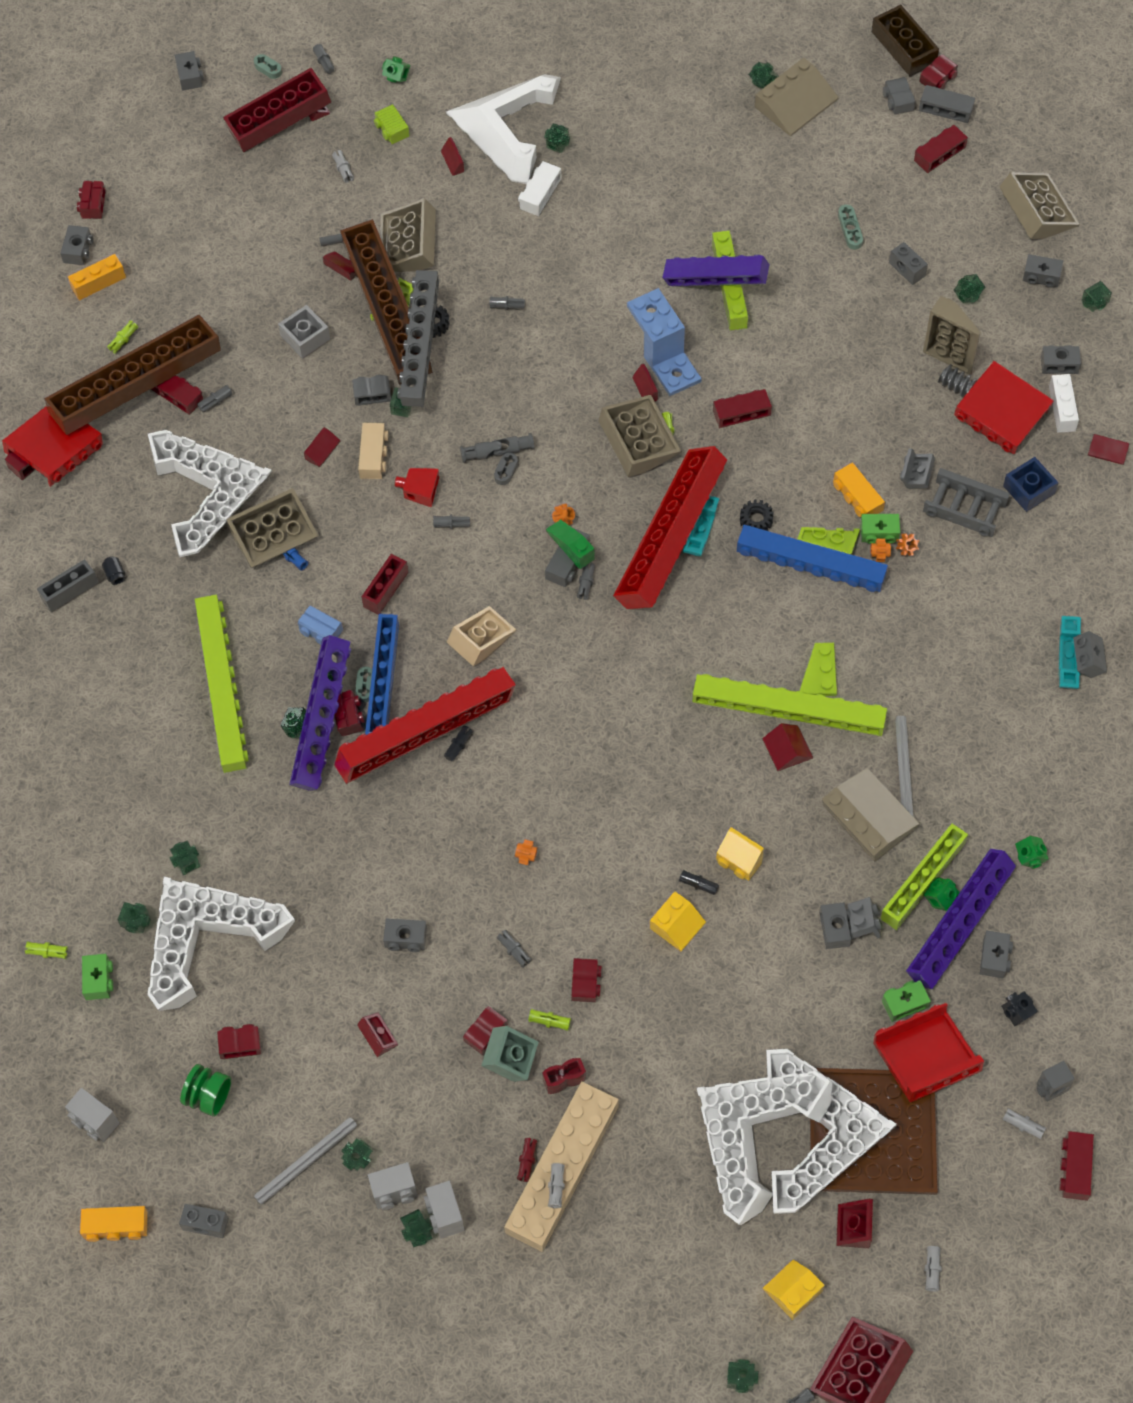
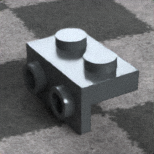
[900,449,935,489]
[847,897,883,939]

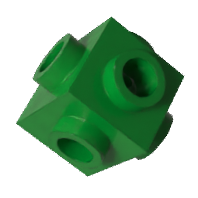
[382,56,411,82]
[1015,835,1049,869]
[923,877,960,911]

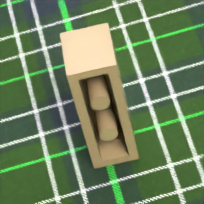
[358,423,389,479]

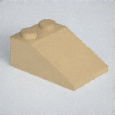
[447,606,516,666]

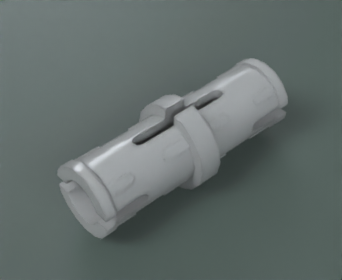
[332,150,354,183]
[1003,1108,1046,1139]
[548,1163,565,1208]
[924,1246,942,1292]

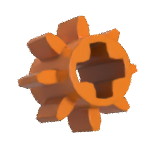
[552,503,575,525]
[896,533,919,556]
[871,539,891,562]
[515,839,538,865]

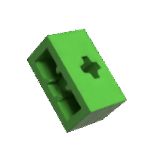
[860,514,900,544]
[82,954,113,1000]
[882,980,931,1022]

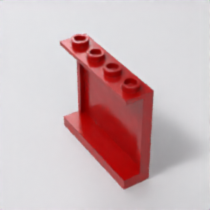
[954,361,1054,454]
[2,406,103,487]
[873,1003,984,1103]

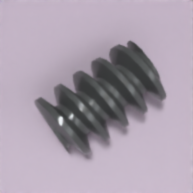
[938,364,977,397]

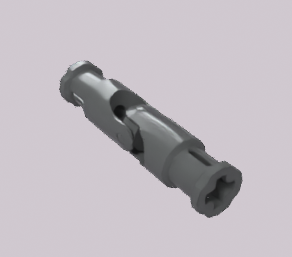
[460,433,535,463]

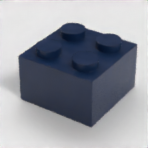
[1003,457,1058,512]

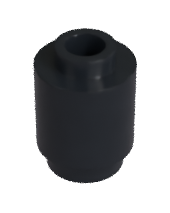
[102,556,126,585]

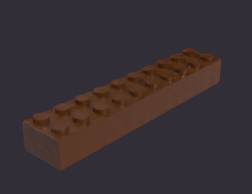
[340,219,433,385]
[44,314,221,435]

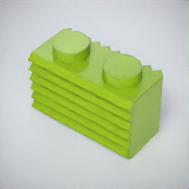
[374,104,409,145]

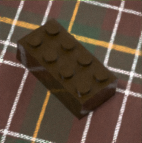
[871,4,939,76]

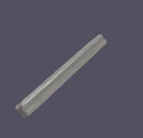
[895,716,913,816]
[254,1118,357,1204]

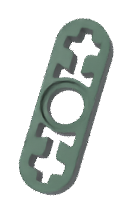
[838,205,863,250]

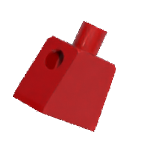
[395,468,440,507]

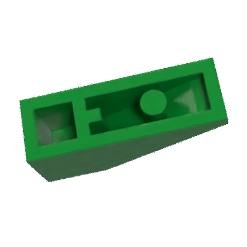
[546,519,595,569]

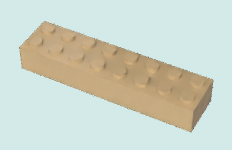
[504,1082,619,1252]

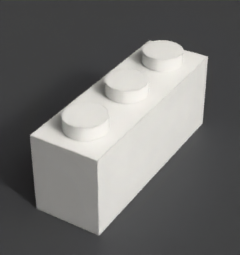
[518,161,561,216]
[1049,374,1079,433]

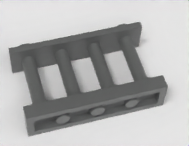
[923,468,1010,537]

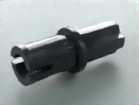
[444,726,473,761]
[679,870,719,895]

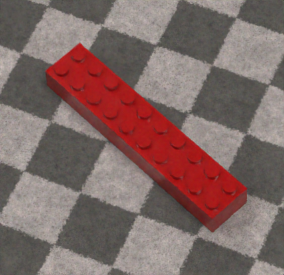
[613,446,727,609]
[334,666,516,784]

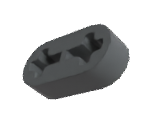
[494,453,518,485]

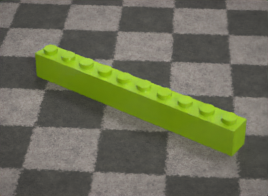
[195,594,249,773]
[692,674,887,736]

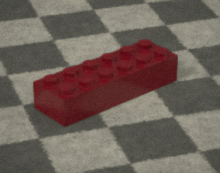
[223,68,332,152]

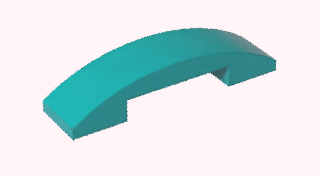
[683,496,719,556]
[1058,616,1081,689]

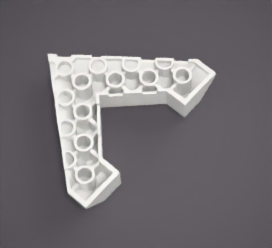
[446,74,561,184]
[148,430,272,557]
[148,877,295,1011]
[766,1049,897,1214]
[697,1071,832,1225]

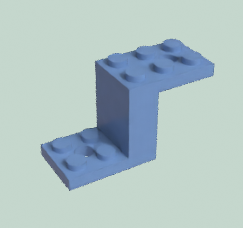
[627,288,701,396]

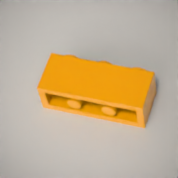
[68,254,126,301]
[833,462,885,517]
[80,1206,148,1242]

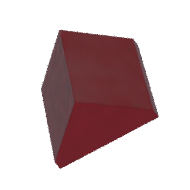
[762,723,813,772]
[836,1198,873,1249]

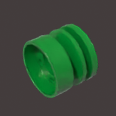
[180,1064,231,1117]

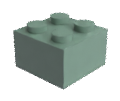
[481,1026,539,1082]

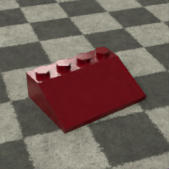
[810,1316,913,1403]

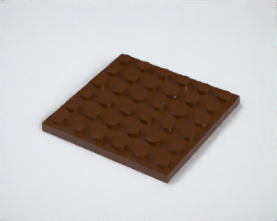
[810,1068,938,1195]

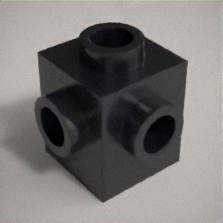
[1001,991,1038,1027]

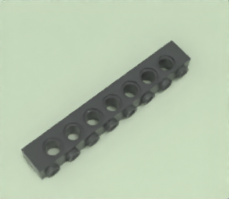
[398,270,440,407]

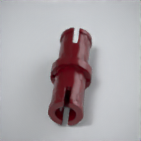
[517,1138,538,1182]

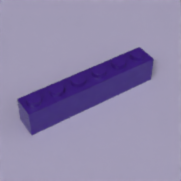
[662,255,770,286]

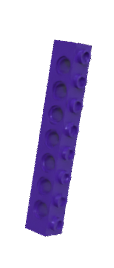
[289,635,351,791]
[906,848,1016,989]

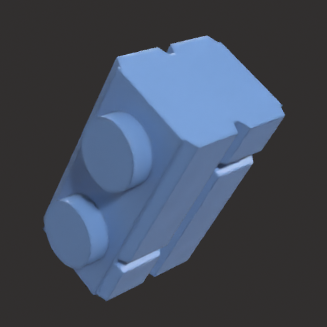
[298,606,343,645]

